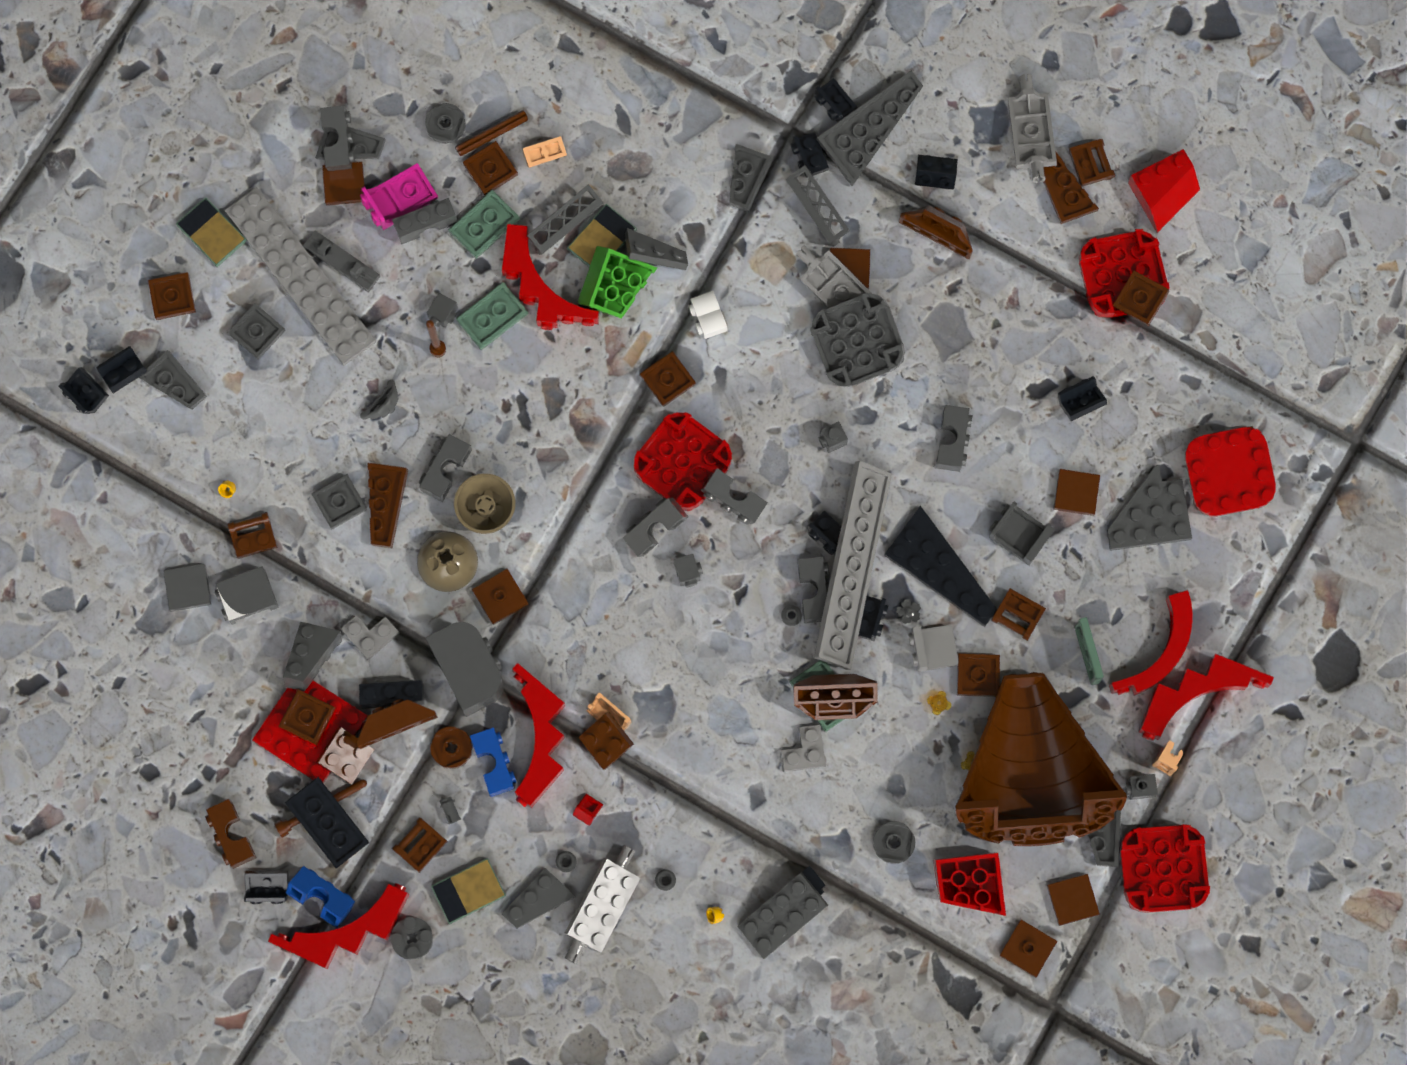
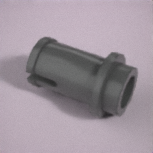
[440,796,461,825]

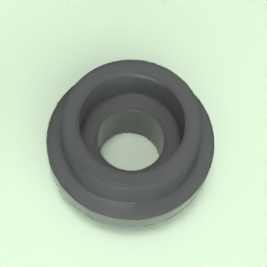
[781,605,802,626]
[556,851,577,872]
[655,870,676,891]

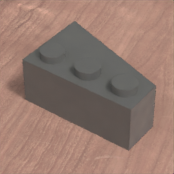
[283,622,342,692]

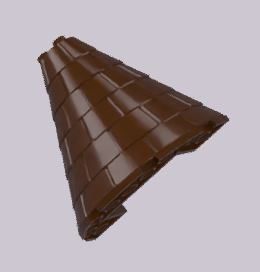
[955,672,1127,846]

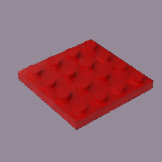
[252,680,368,783]

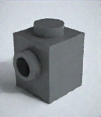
[427,293,458,328]
[818,421,848,453]
[673,554,703,588]
[1125,774,1158,800]

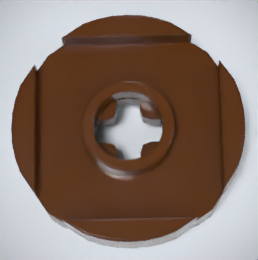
[430,727,473,769]

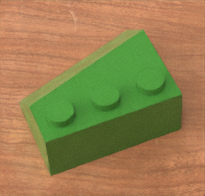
[577,246,657,319]

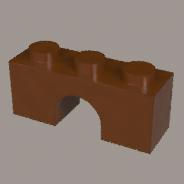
[205,799,257,869]

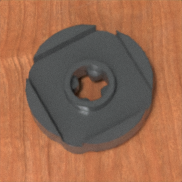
[425,103,466,144]
[873,821,916,864]
[390,917,433,960]

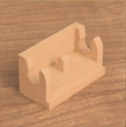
[523,136,567,168]
[587,692,631,731]
[1152,740,1183,776]

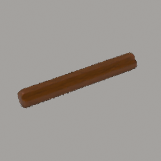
[456,110,528,156]

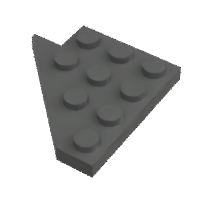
[1107,465,1192,551]

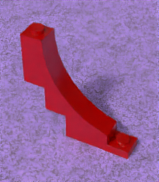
[1139,654,1274,741]
[512,663,565,808]
[268,883,409,969]

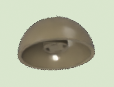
[454,474,515,534]
[417,531,478,592]

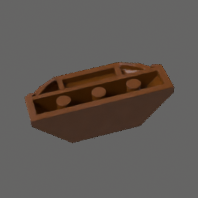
[899,206,973,259]
[793,674,878,720]
[356,699,438,749]

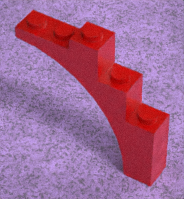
[502,224,599,330]

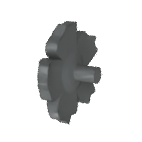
[896,599,921,624]

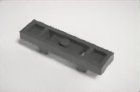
[303,230,380,293]

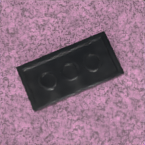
[285,777,369,869]

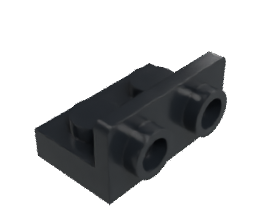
[790,132,829,178]
[96,346,147,394]
[807,510,841,555]
[858,596,889,641]

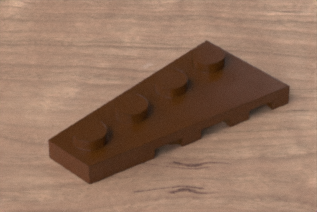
[1043,151,1099,224]
[367,463,408,549]

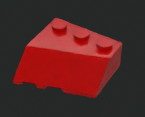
[1128,149,1200,233]
[933,852,1006,916]

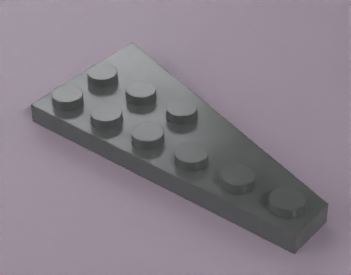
[816,70,923,186]

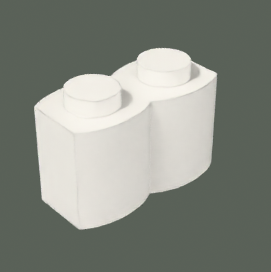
[688,291,727,339]

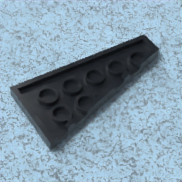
[884,505,998,627]

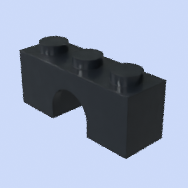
[359,680,425,709]

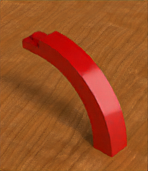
[1109,590,1193,696]

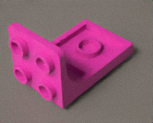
[360,163,438,231]

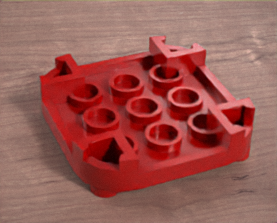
[1079,229,1170,318]
[634,412,732,511]
[1185,427,1276,517]
[1120,824,1210,913]

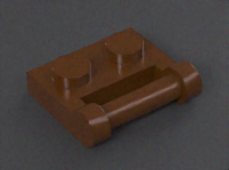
[1069,139,1116,187]
[227,512,278,559]
[991,588,1046,641]
[391,817,448,873]

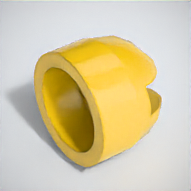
[218,480,236,498]
[706,906,724,924]

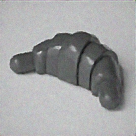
[360,380,399,420]

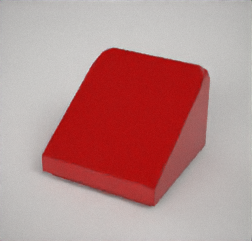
[573,794,604,826]

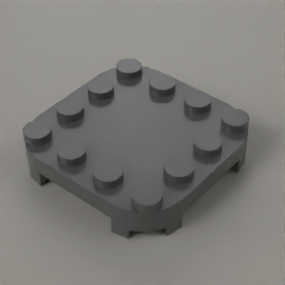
[810,293,905,387]

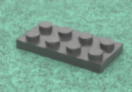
[737,872,828,959]

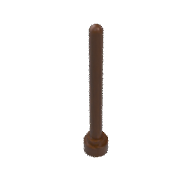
[426,320,446,358]
[274,779,367,838]

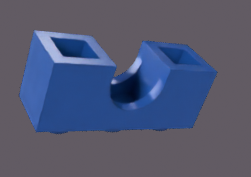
[470,727,517,797]
[286,866,355,928]

